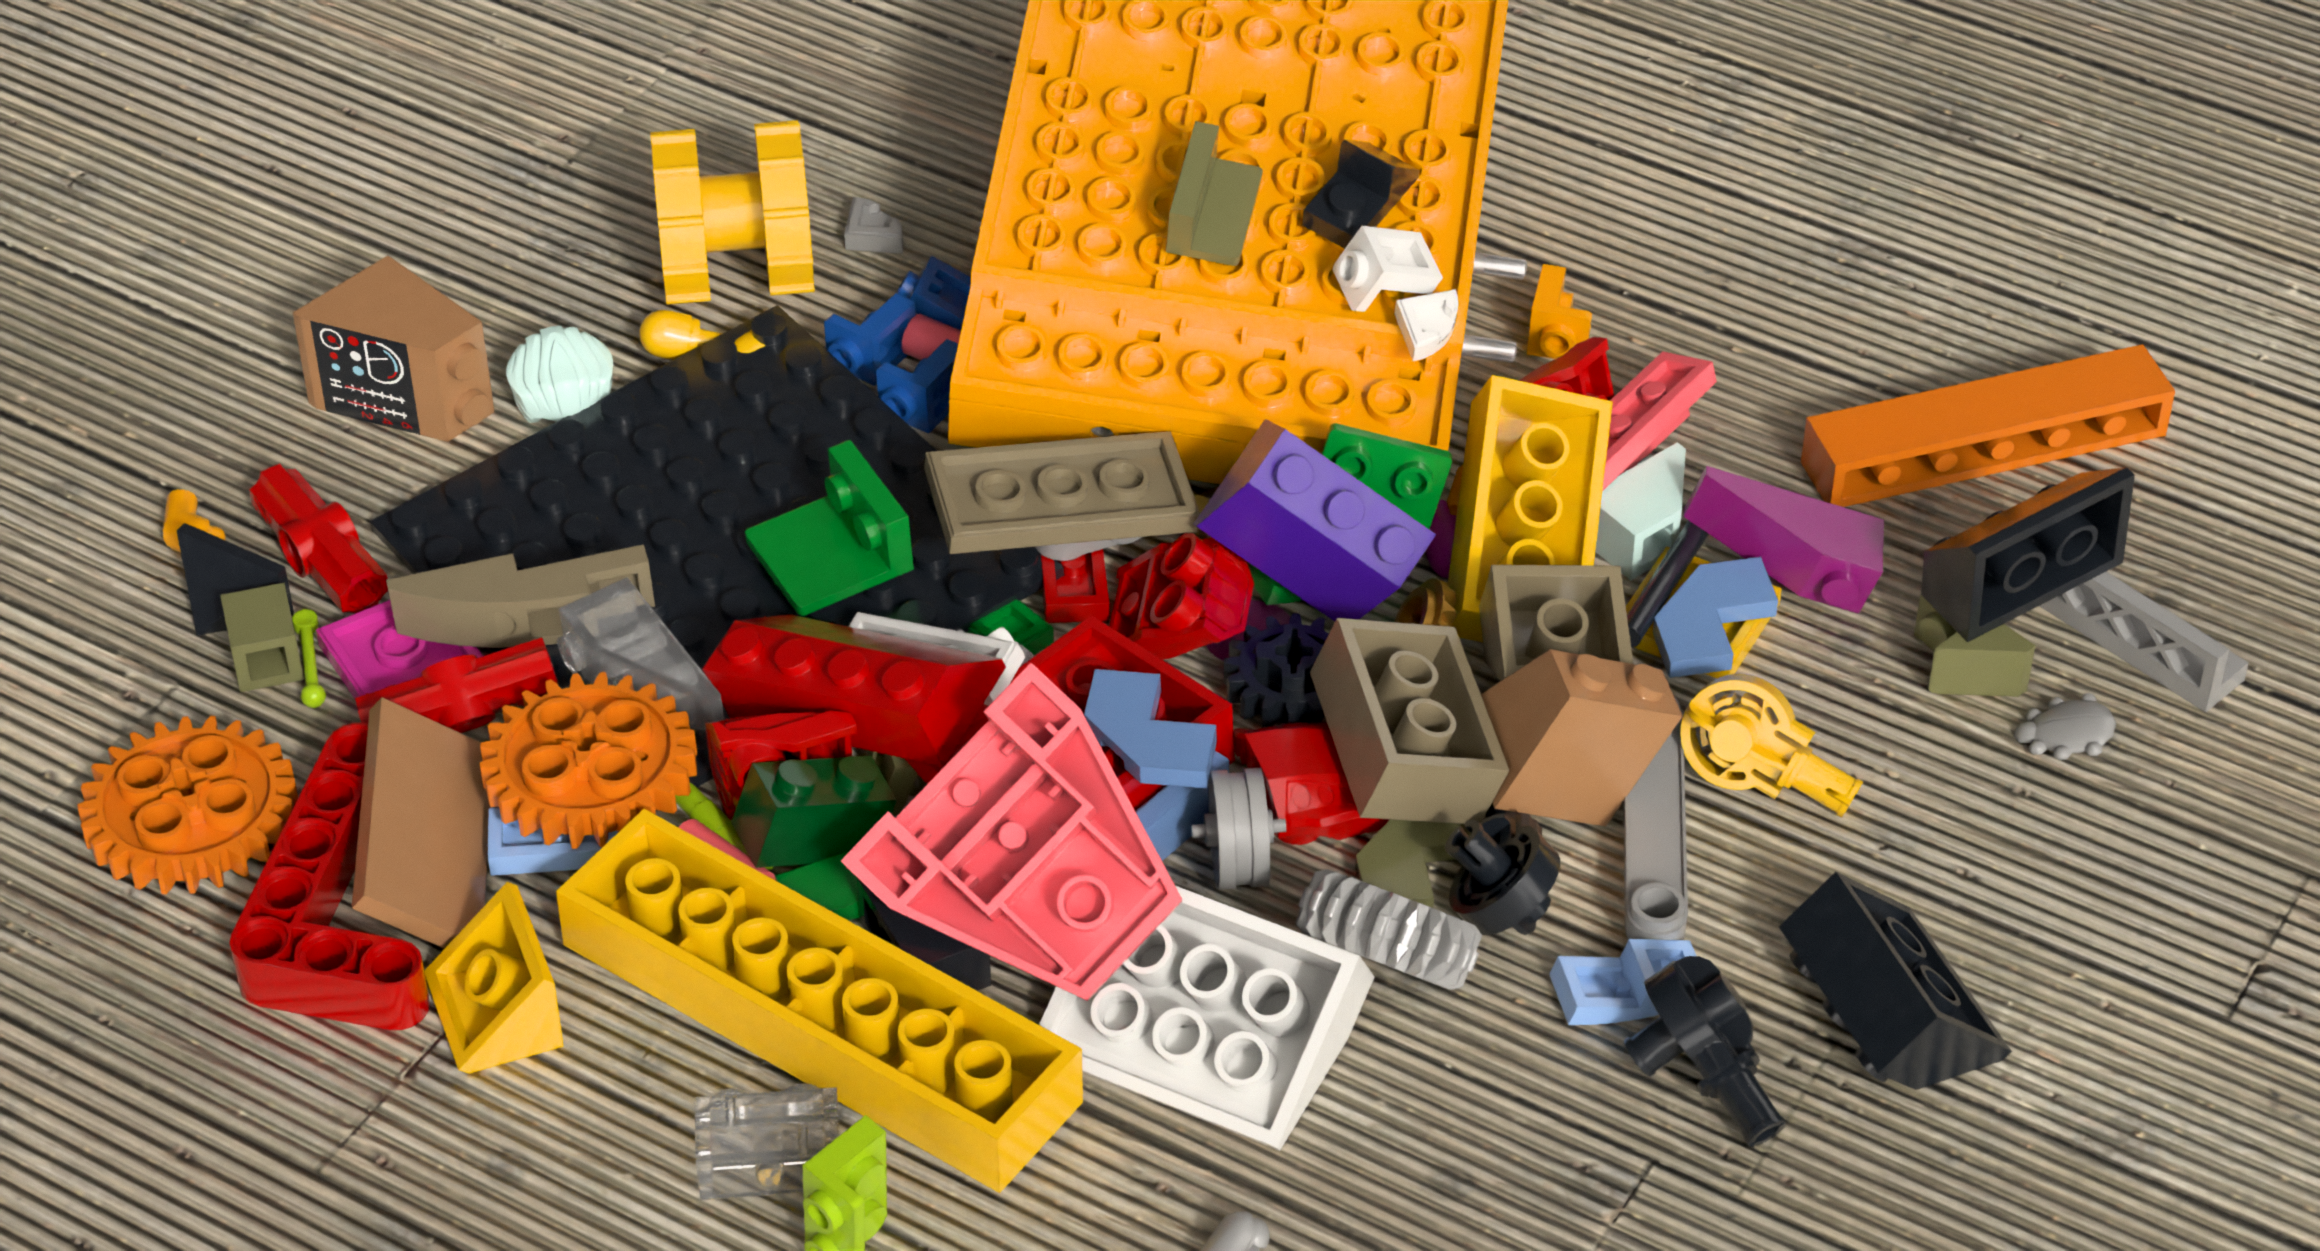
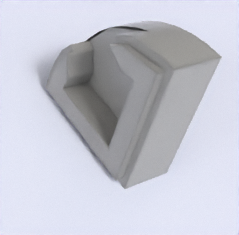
[844,197,903,254]

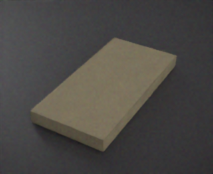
[924,431,1200,554]

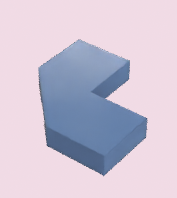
[1653,557,1778,678]
[1084,669,1217,788]

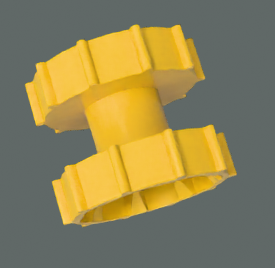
[650,120,815,305]

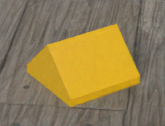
[424,882,564,1074]

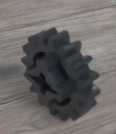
[1224,613,1329,728]

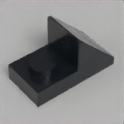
[1302,139,1420,249]

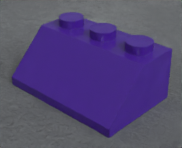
[1193,419,1436,621]

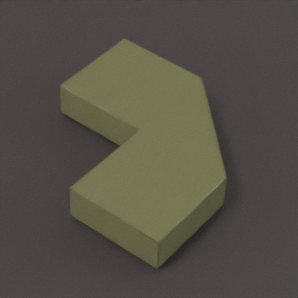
[1355,819,1471,908]

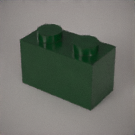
[731,756,897,868]

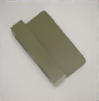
[1166,121,1263,266]

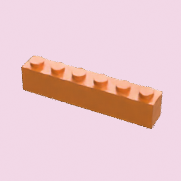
[1801,344,2175,507]

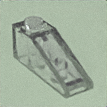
[557,577,724,740]

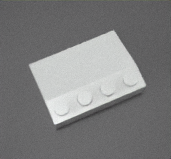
[1039,886,1374,1151]

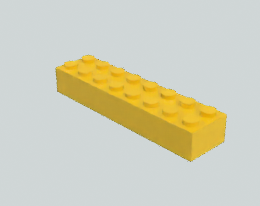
[556,809,1083,1193]

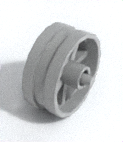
[1191,767,1286,890]

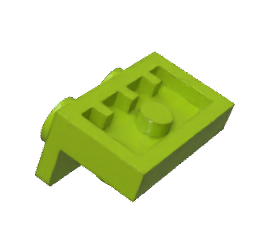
[802,1115,887,1251]

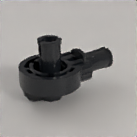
[1445,803,1560,935]
[1624,956,1787,1147]

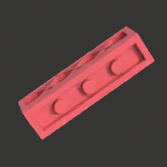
[1602,351,1717,491]

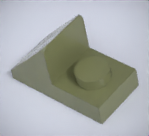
[1914,593,2035,697]

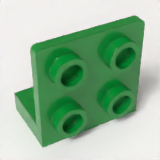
[1321,423,1452,564]
[745,440,914,616]

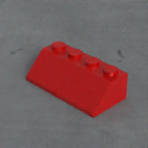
[702,615,1006,767]

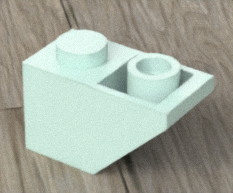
[1595,442,1686,581]

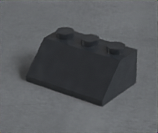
[1921,467,2135,642]
[1779,871,2012,1090]

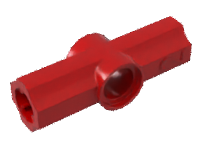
[249,463,388,614]
[355,637,559,733]

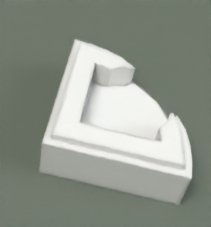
[1394,289,1458,361]

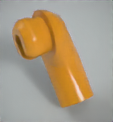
[163,489,226,553]

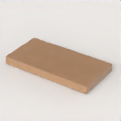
[352,697,491,949]

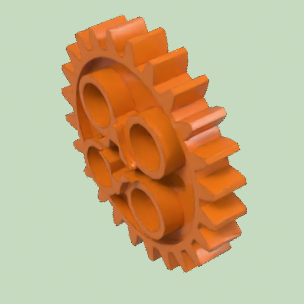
[479,672,697,849]
[77,716,298,894]

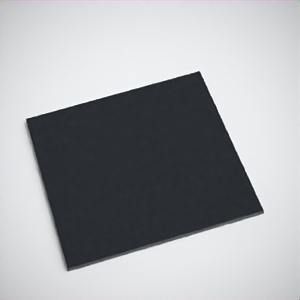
[369,305,1064,811]

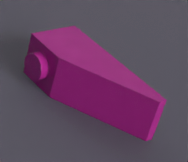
[1684,466,1884,614]

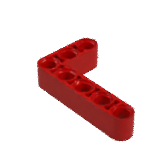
[229,723,430,1030]

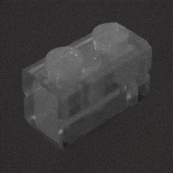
[694,1084,840,1200]

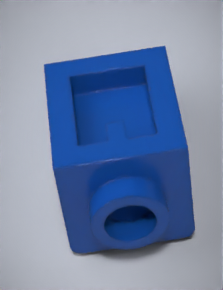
[896,255,971,330]
[824,293,916,386]
[876,339,958,434]

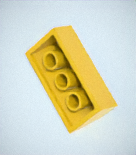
[1448,375,1613,642]

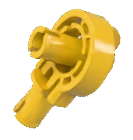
[1680,674,1863,818]

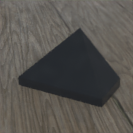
[177,523,294,636]

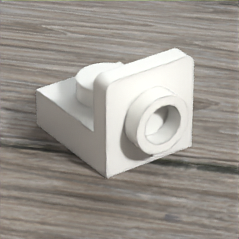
[1333,226,1443,312]

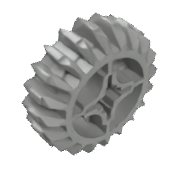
[1295,869,1482,990]

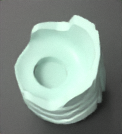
[506,326,613,423]

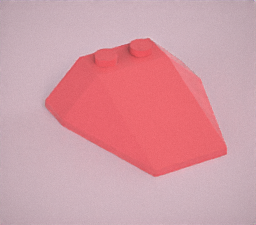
[841,663,1183,1001]

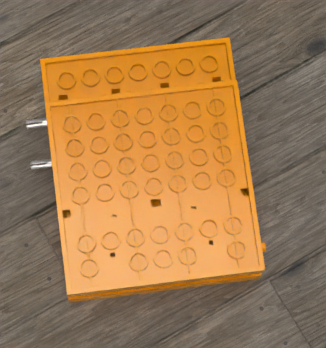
[948,0,1527,484]

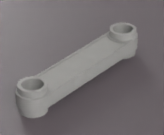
[1623,696,1688,940]

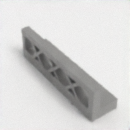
[2040,571,2249,713]

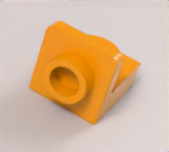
[1527,264,1592,359]

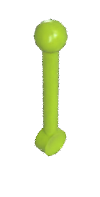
[292,609,326,708]

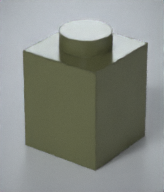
[220,583,304,692]

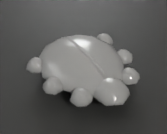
[2013,693,2116,760]

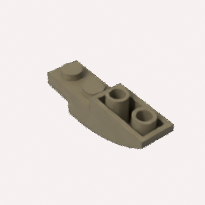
[386,544,655,648]

